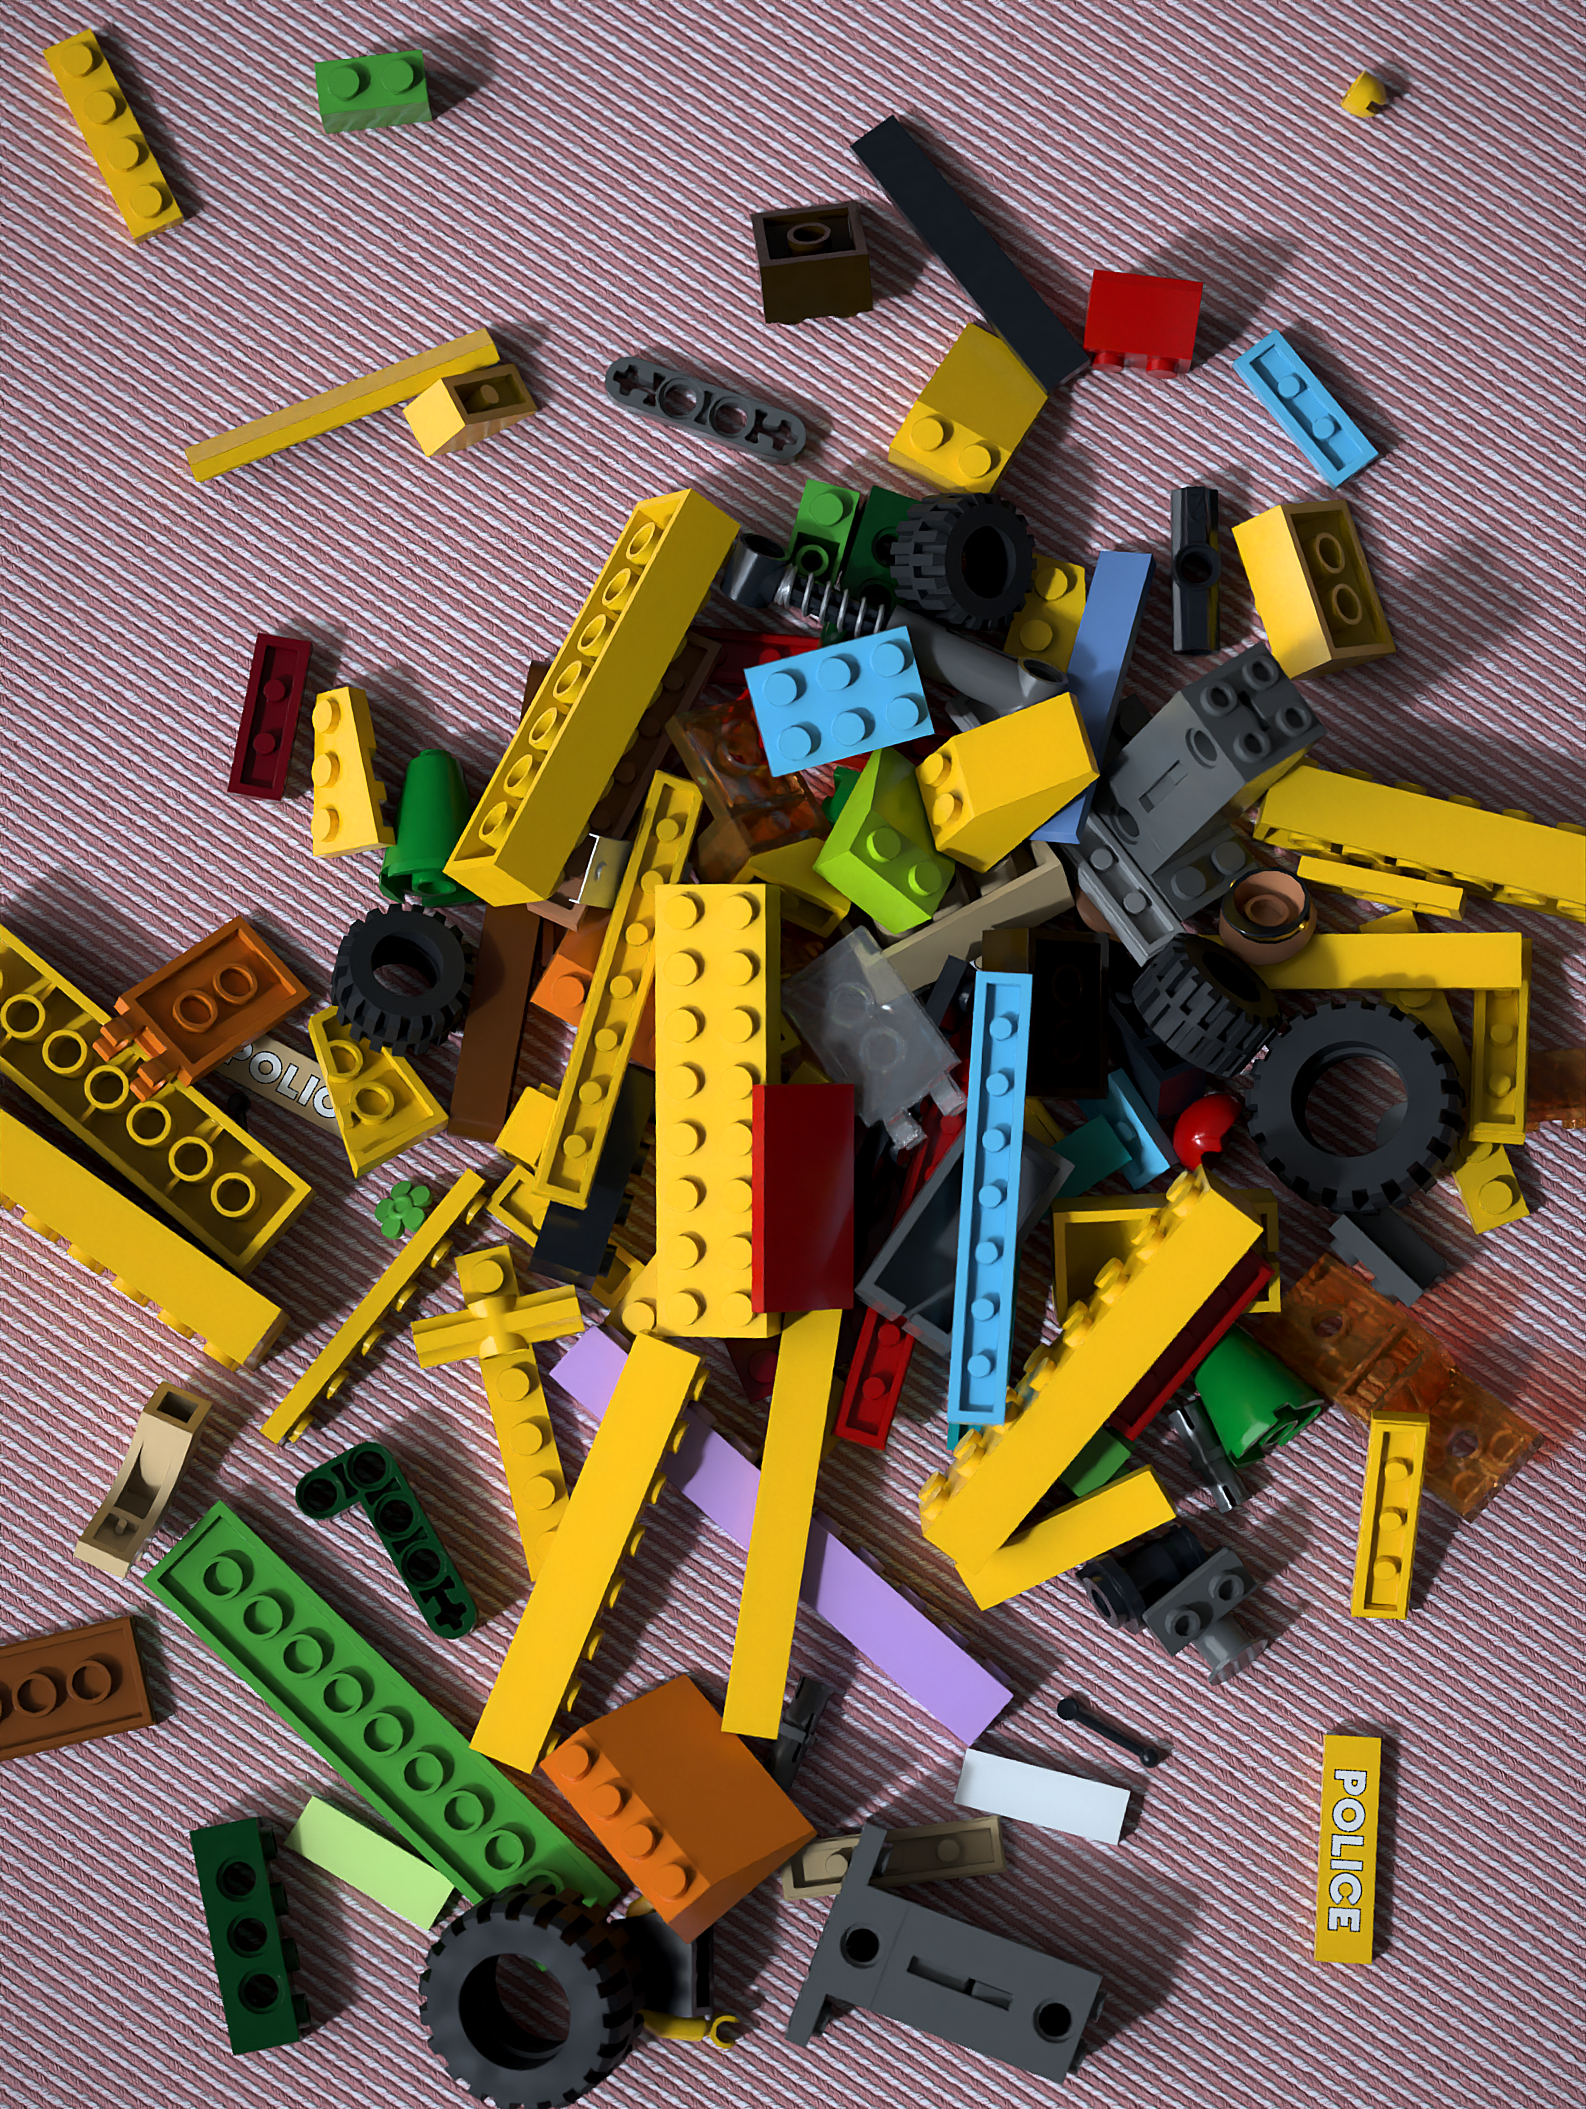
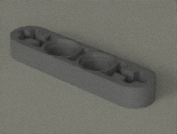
[605,356,807,465]

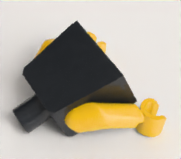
[610,1895,740,2049]

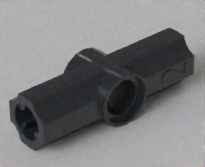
[1169,486,1222,657]

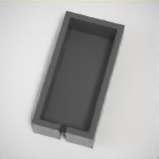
[854,1123,1075,1357]

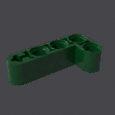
[295,1442,479,1640]

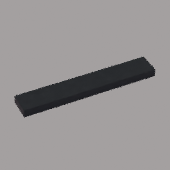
[850,114,1090,396]

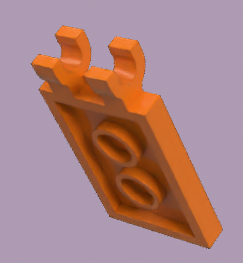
[92,915,312,1104]

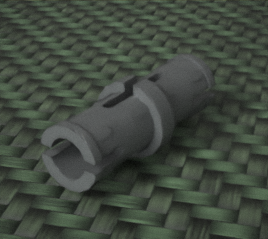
[1167,1399,1252,1514]
[763,1675,834,1793]

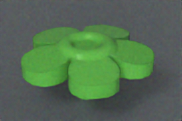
[374,1181,433,1240]

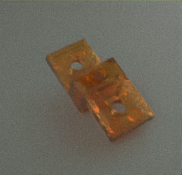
[664,698,854,988]
[1251,1252,1546,1524]

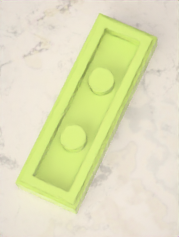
[284,1795,455,1931]

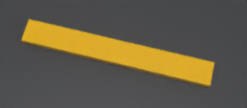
[530,769,709,1210]
[721,1309,842,1740]

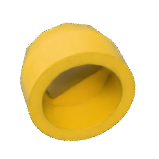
[1340,70,1387,118]

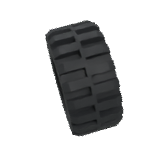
[1245,996,1466,1216]
[418,1882,647,2109]

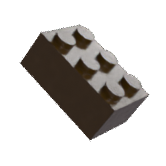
[982,928,1109,1101]

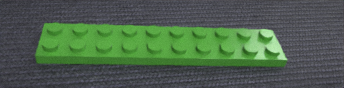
[141,1500,622,1973]

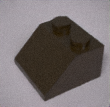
[751,201,873,325]

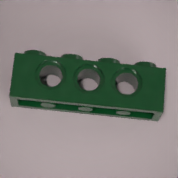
[817,485,922,649]
[189,1816,312,2056]

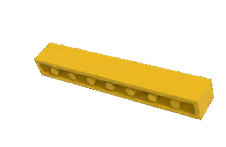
[469,1328,711,1774]

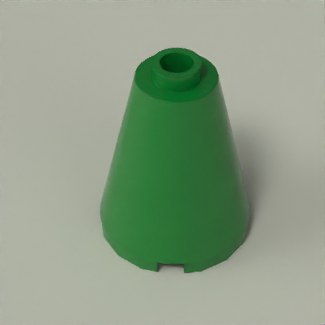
[379,749,480,908]
[1190,1322,1324,1468]

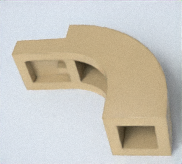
[73,1380,213,1579]

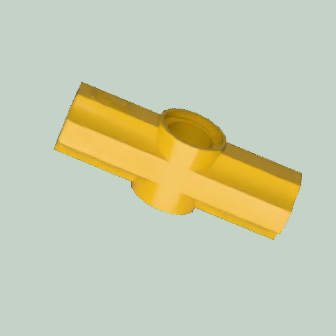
[410,1284,585,1370]

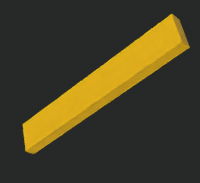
[184,327,500,483]
[1198,932,1522,992]

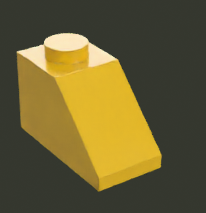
[402,363,538,458]
[730,837,852,939]

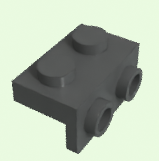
[1328,1206,1447,1308]
[1142,1544,1259,1657]

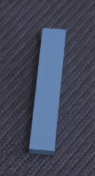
[1027,551,1157,844]

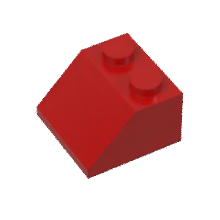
[1082,269,1203,379]

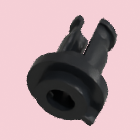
[1075,1524,1207,1634]

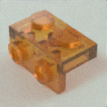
[1526,1046,1586,1133]

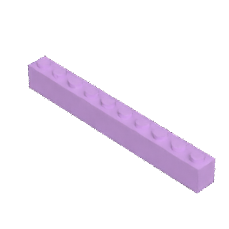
[549,1324,1014,1747]

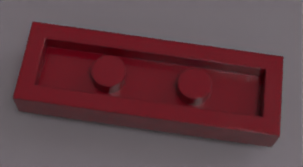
[227,633,313,805]

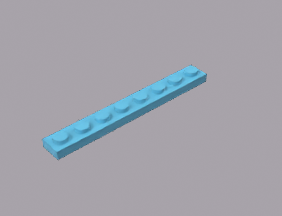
[947,971,1033,1427]

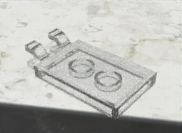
[781,925,968,1150]

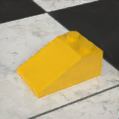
[888,322,1053,494]
[915,692,1100,874]

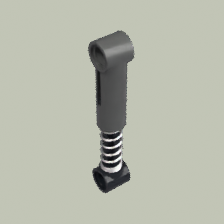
[720,533,1069,717]

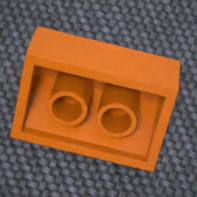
[530,906,656,1072]

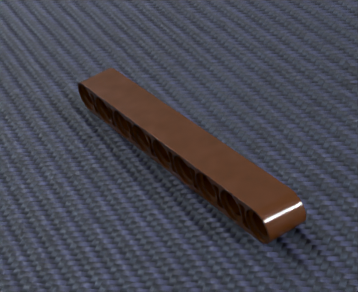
[447,660,552,1144]

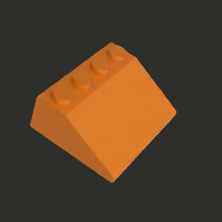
[539,1674,818,1945]

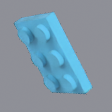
[743,625,935,777]

